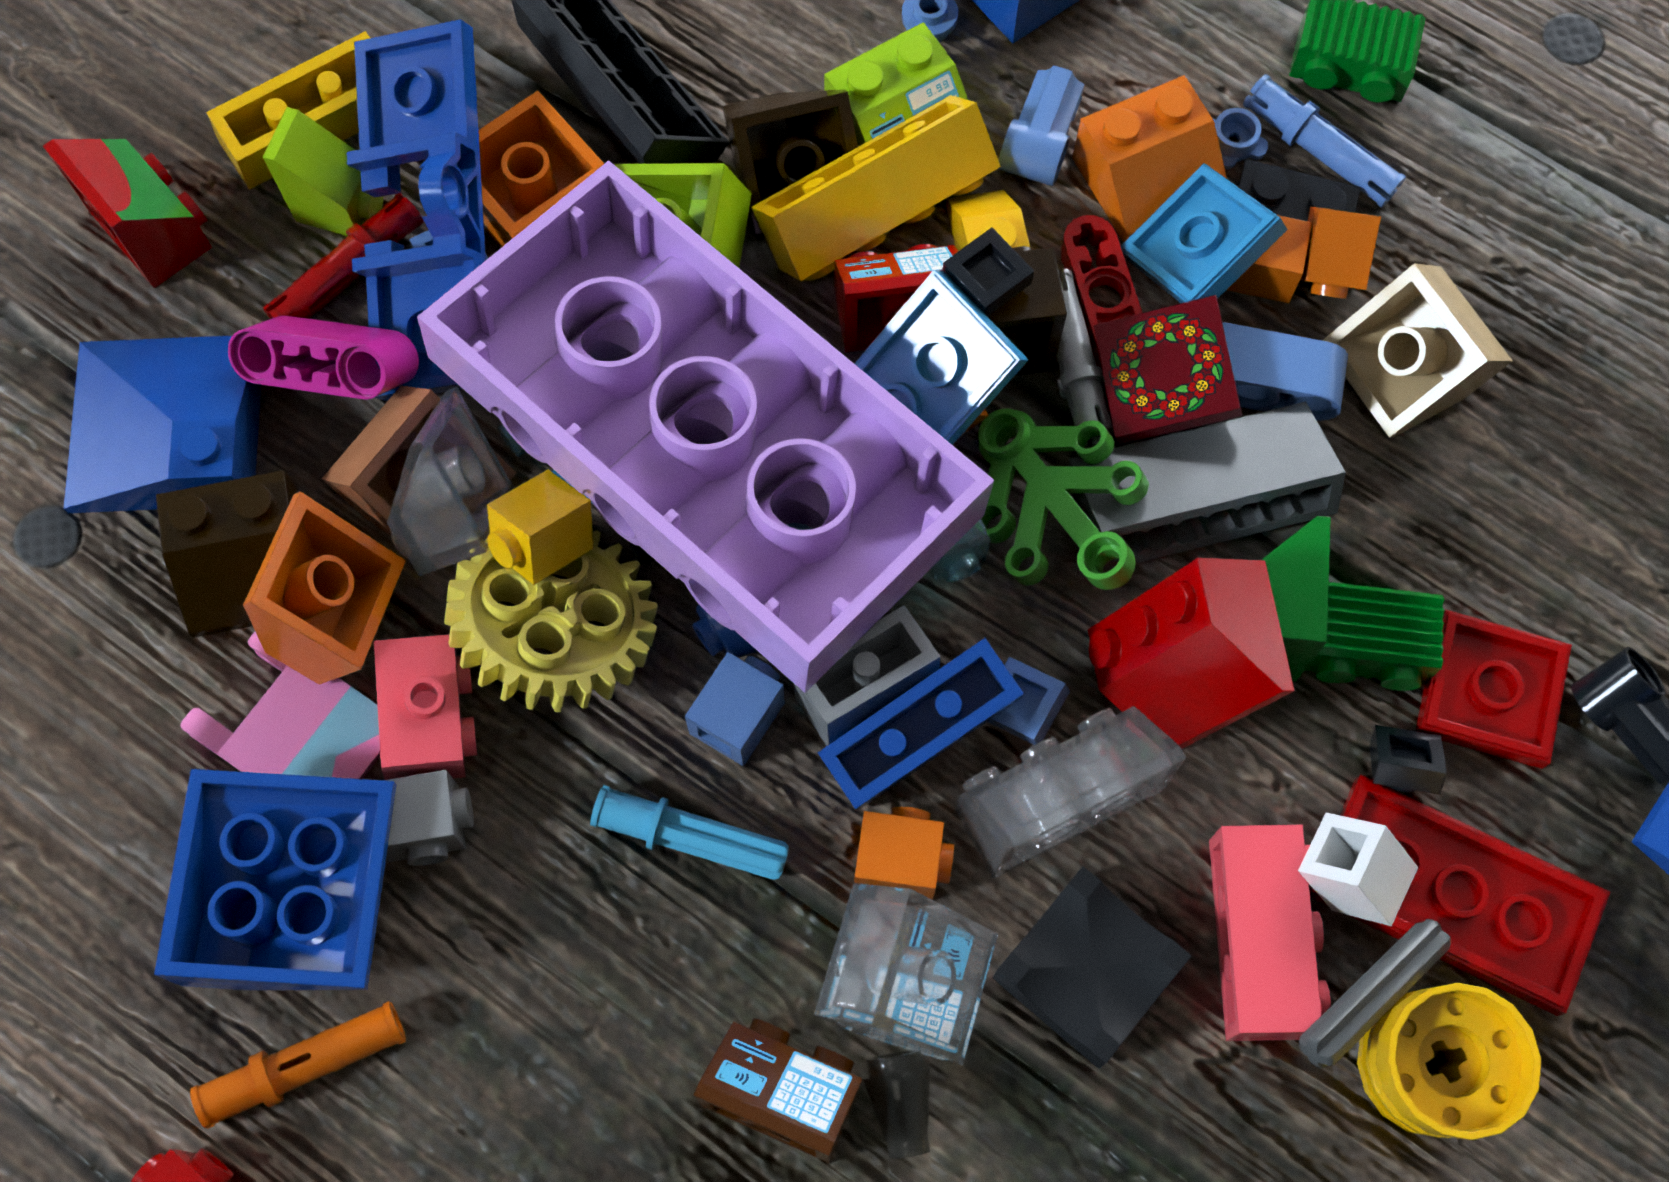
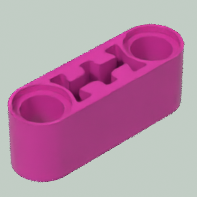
[228,316,419,399]

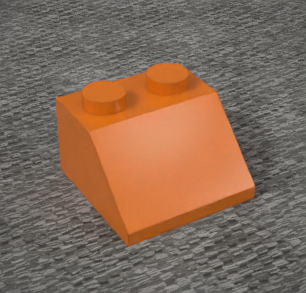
[1072,75,1227,243]
[243,491,406,685]

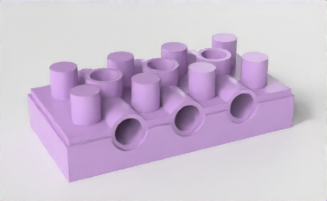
[417,160,995,693]

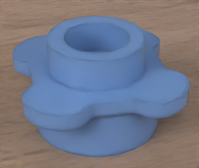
[1213,108,1268,169]

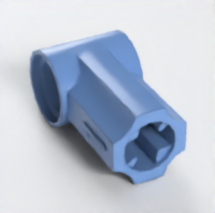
[998,65,1084,186]

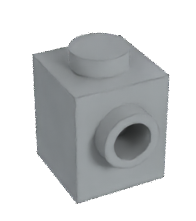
[385,770,474,866]

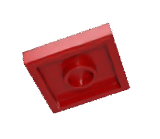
[1415,609,1572,769]

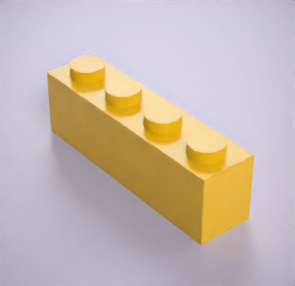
[751,95,1001,281]

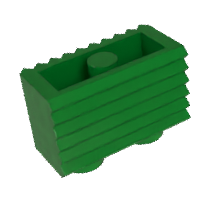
[1289,0,1426,102]
[1305,582,1444,691]

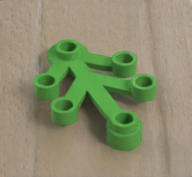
[974,408,1149,590]

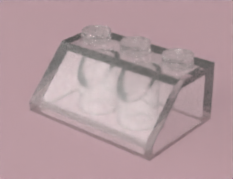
[955,706,1186,879]

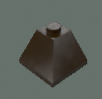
[722,90,858,235]

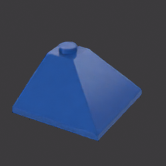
[63,335,261,513]
[154,769,397,990]

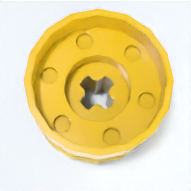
[1357,983,1541,1140]

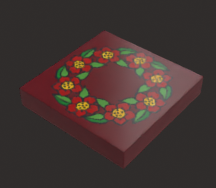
[1094,295,1243,445]

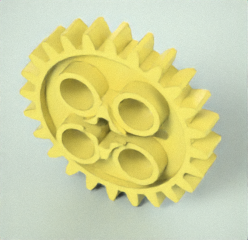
[444,531,658,712]

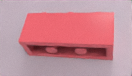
[1209,825,1331,1041]

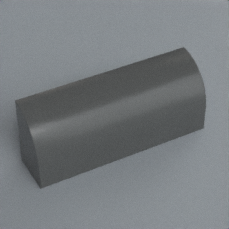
[1069,401,1346,571]

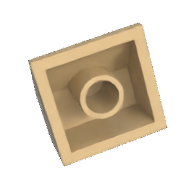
[1322,263,1513,438]

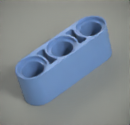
[1223,322,1348,421]

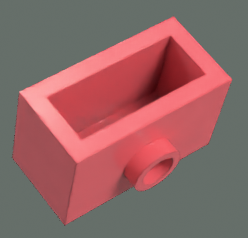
[374,634,477,780]

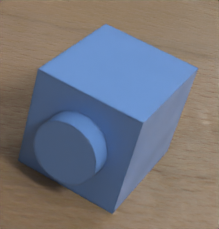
[685,652,785,767]

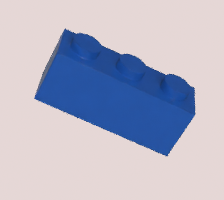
[818,638,1024,809]

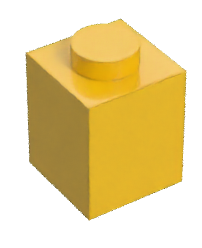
[487,469,594,585]

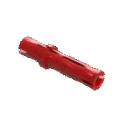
[262,193,425,319]

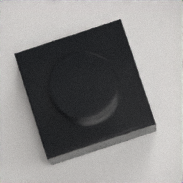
[942,227,1034,317]
[1369,725,1447,795]

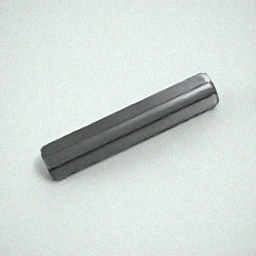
[1299,919,1451,1069]

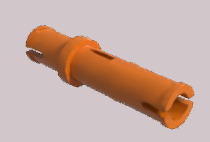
[190,1001,406,1129]

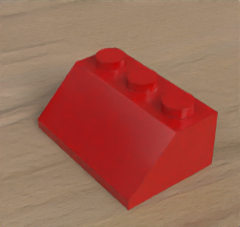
[1087,558,1295,752]

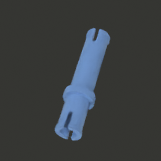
[1243,74,1406,208]

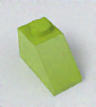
[263,107,384,236]

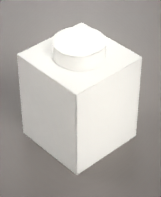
[1298,812,1418,926]

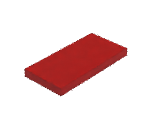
[1309,774,1611,1016]

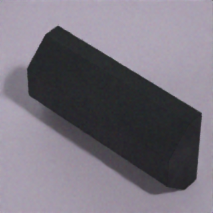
[511,0,730,164]

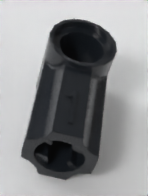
[1571,647,1669,784]

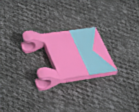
[180,632,380,779]

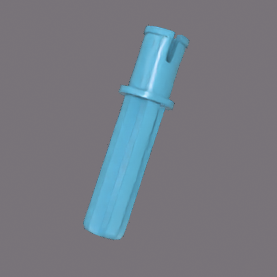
[590,785,789,880]

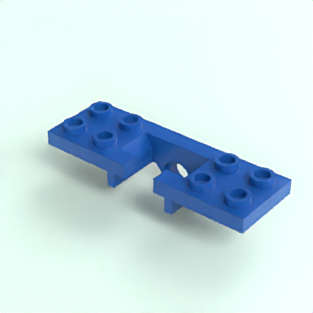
[347,19,486,401]

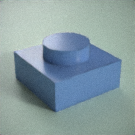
[988,657,1070,747]

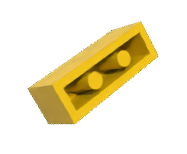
[206,31,370,190]

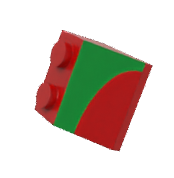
[43,139,213,288]

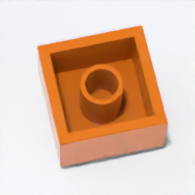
[479,90,604,248]

